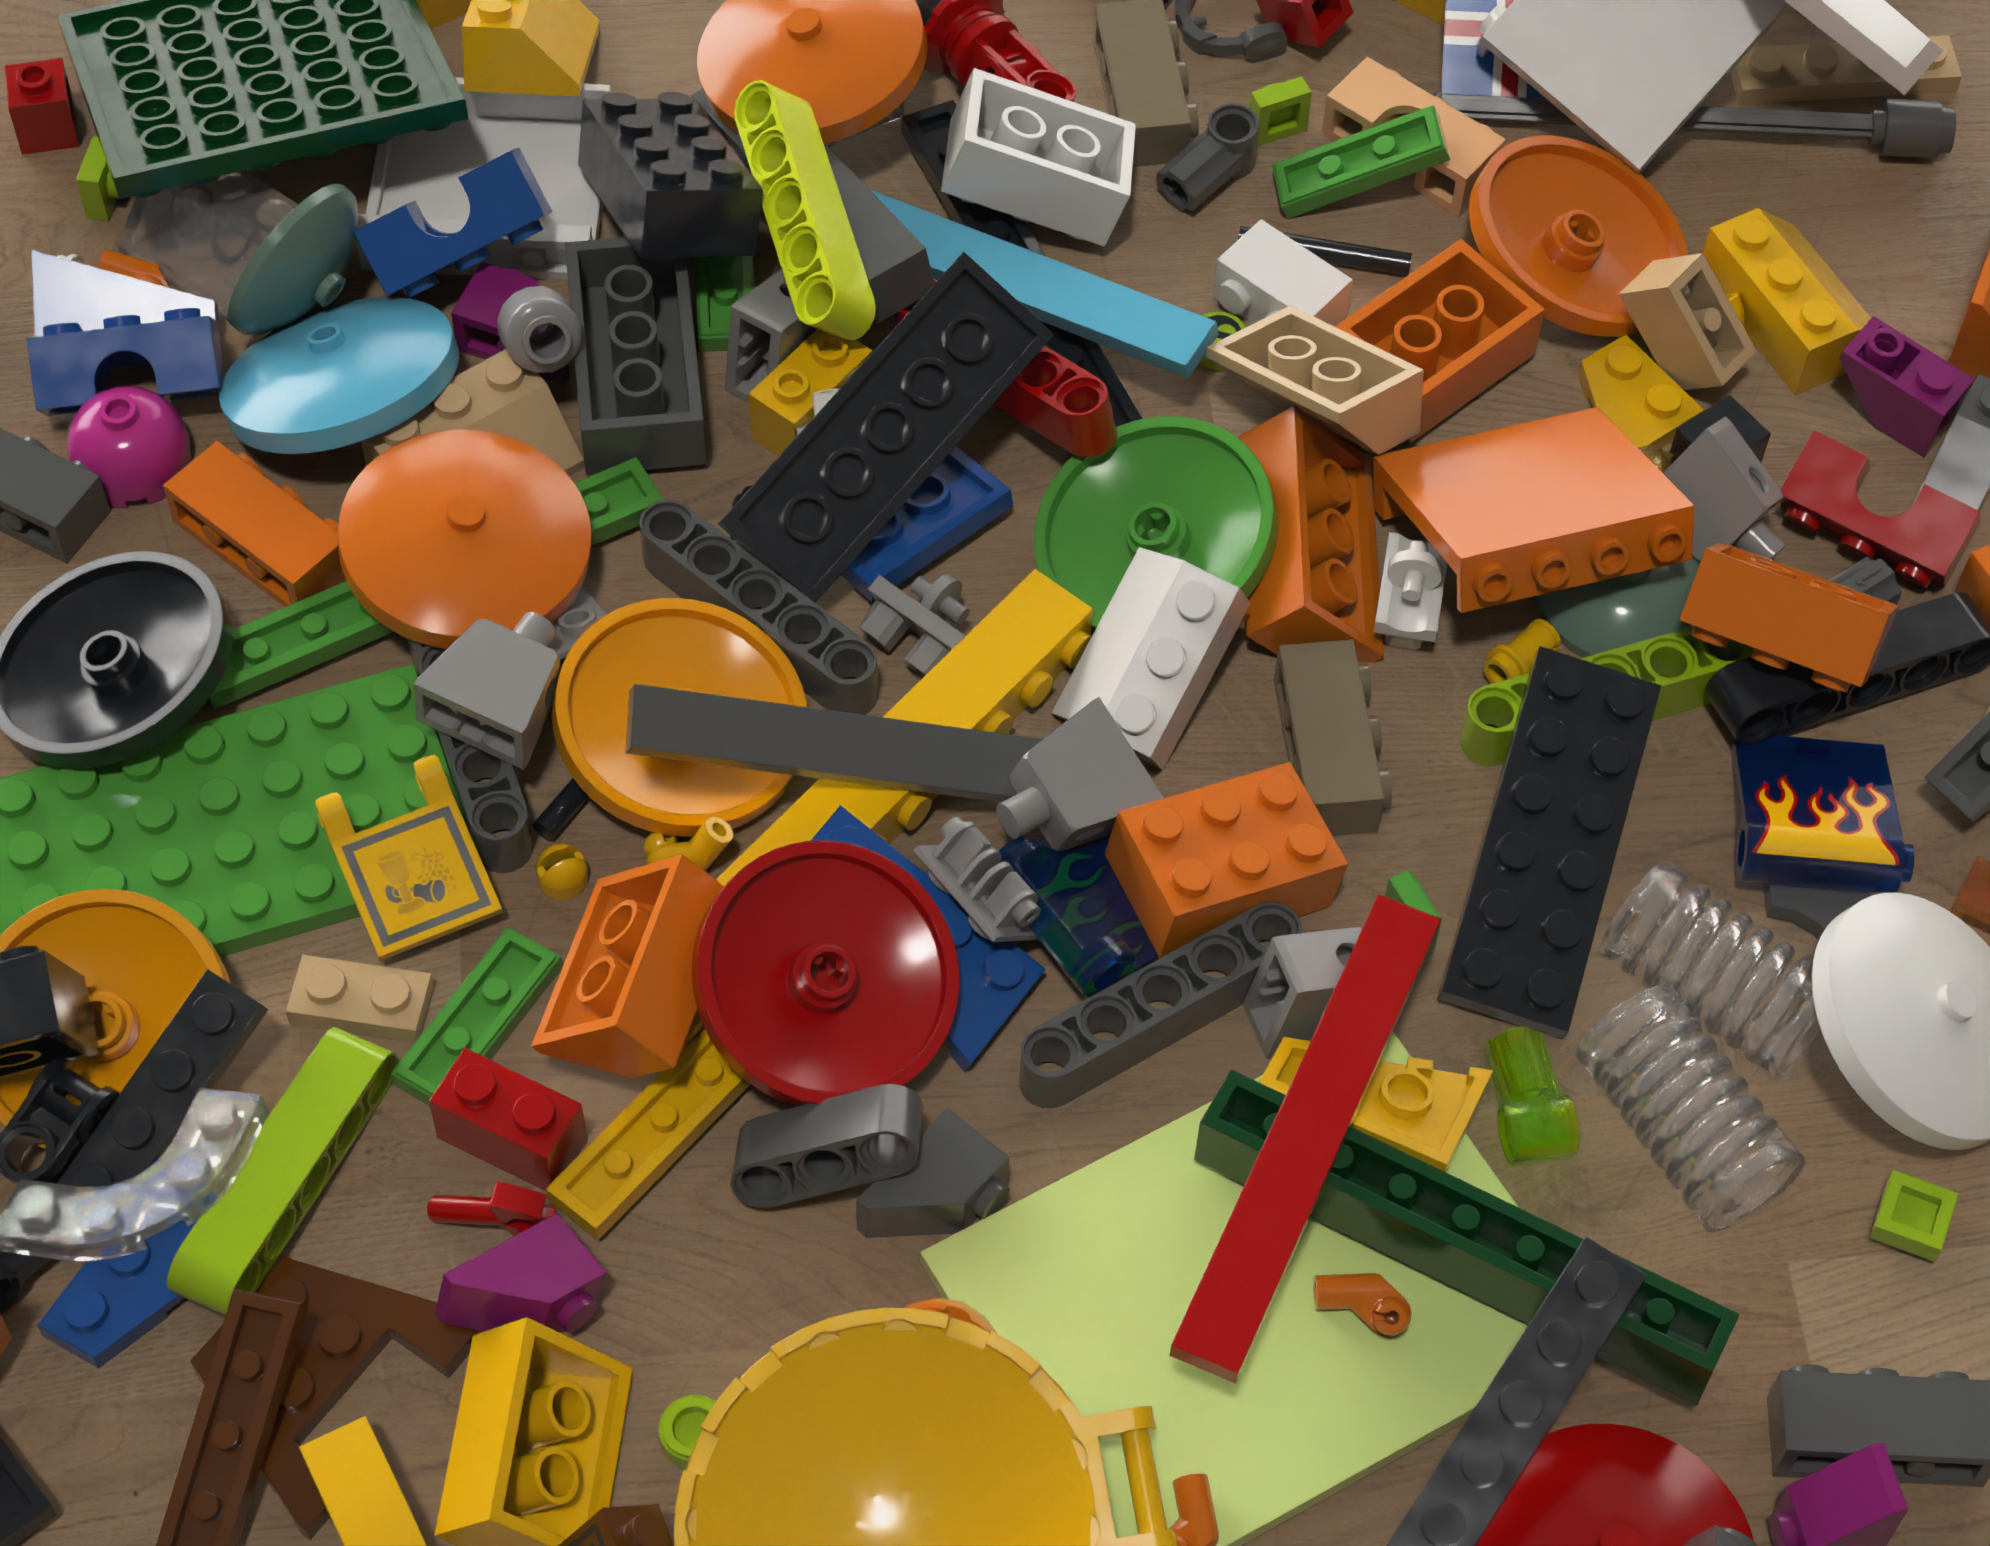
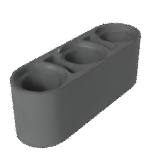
[730,1084,923,1208]

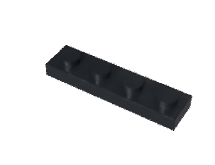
[51,969,269,1236]

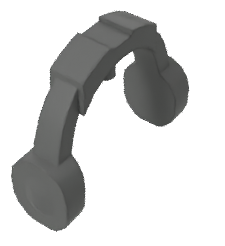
[1175,0,1287,62]

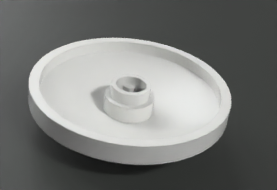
[1812,892,1990,1150]

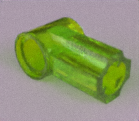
[1485,1026,1580,1164]

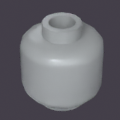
[497,286,582,373]

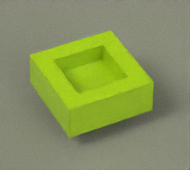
[1249,76,1312,146]
[76,136,123,221]
[1869,1169,1959,1262]

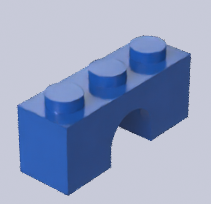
[353,147,552,298]
[26,308,225,416]

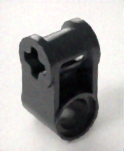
[0,1056,120,1193]

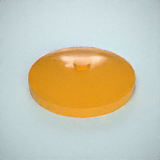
[552,598,807,837]
[0,889,231,1150]

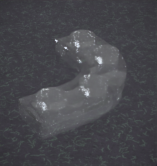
[0,1087,270,1261]

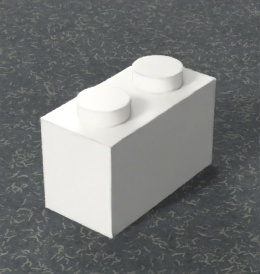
[1213,219,1353,326]

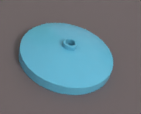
[219,297,459,454]

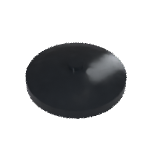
[0,551,233,769]

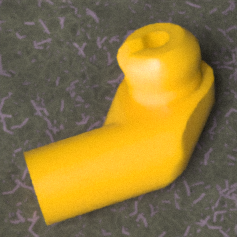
[643,816,734,871]

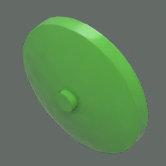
[1033,416,1278,634]

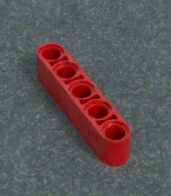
[894,278,1118,457]

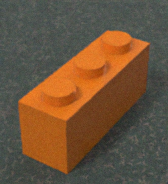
[163,441,346,607]

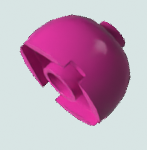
[67,386,192,508]

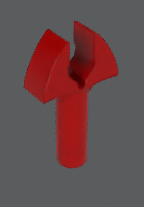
[427,1182,556,1237]

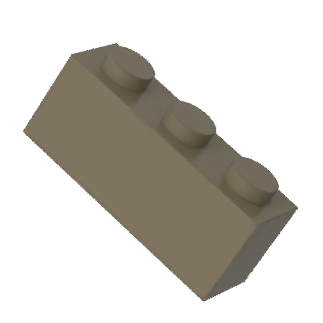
[1093,0,1199,167]
[1274,639,1392,836]

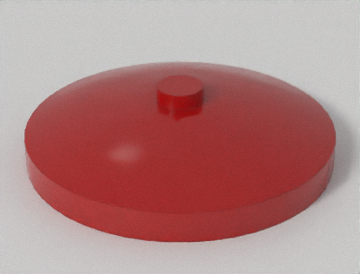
[692,840,959,1106]
[1477,1424,1754,1546]

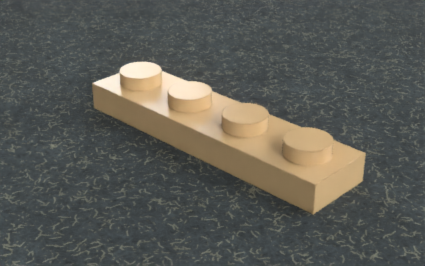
[1730,35,1962,105]

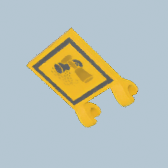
[315,755,503,961]

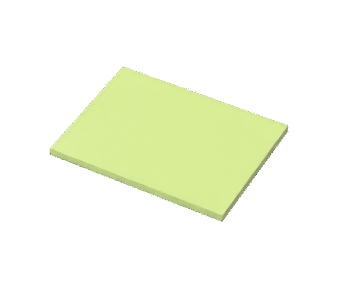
[920,1032,1529,1546]

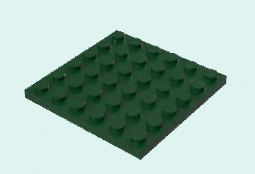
[58,0,468,199]

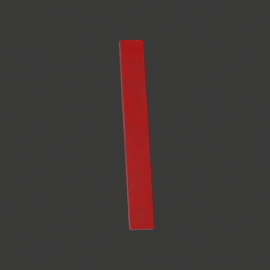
[1169,894,1441,1384]

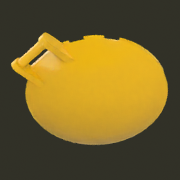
[674,1308,1178,1546]

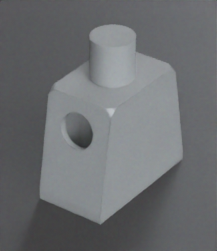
[725,269,817,402]
[1663,416,1786,562]
[414,612,560,770]
[996,697,1164,851]
[1243,927,1362,1059]

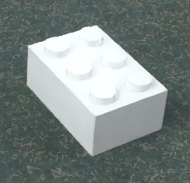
[941,68,1136,247]

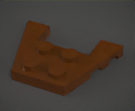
[190,1257,484,1540]

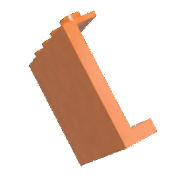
[1373,407,1694,613]

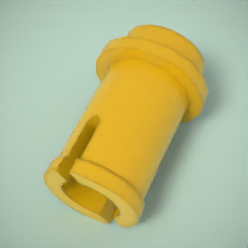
[1484,619,1561,684]

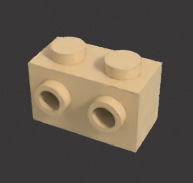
[1618,253,1757,390]

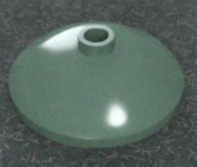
[227,184,359,335]
[1534,556,1700,658]

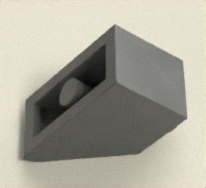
[856,1108,1010,1238]

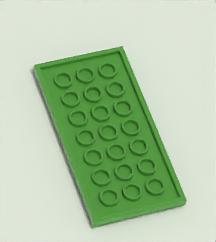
[0,664,469,957]

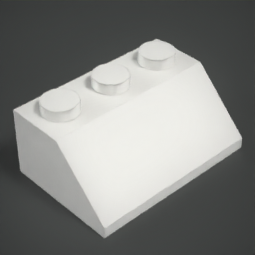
[1052,547,1251,770]

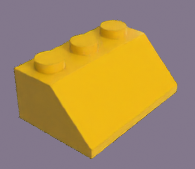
[462,0,600,97]
[1703,208,1871,395]
[434,1317,633,1546]

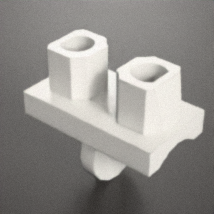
[1373,532,1447,650]

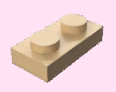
[286,954,434,1043]

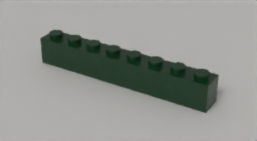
[1194,1069,1740,1406]

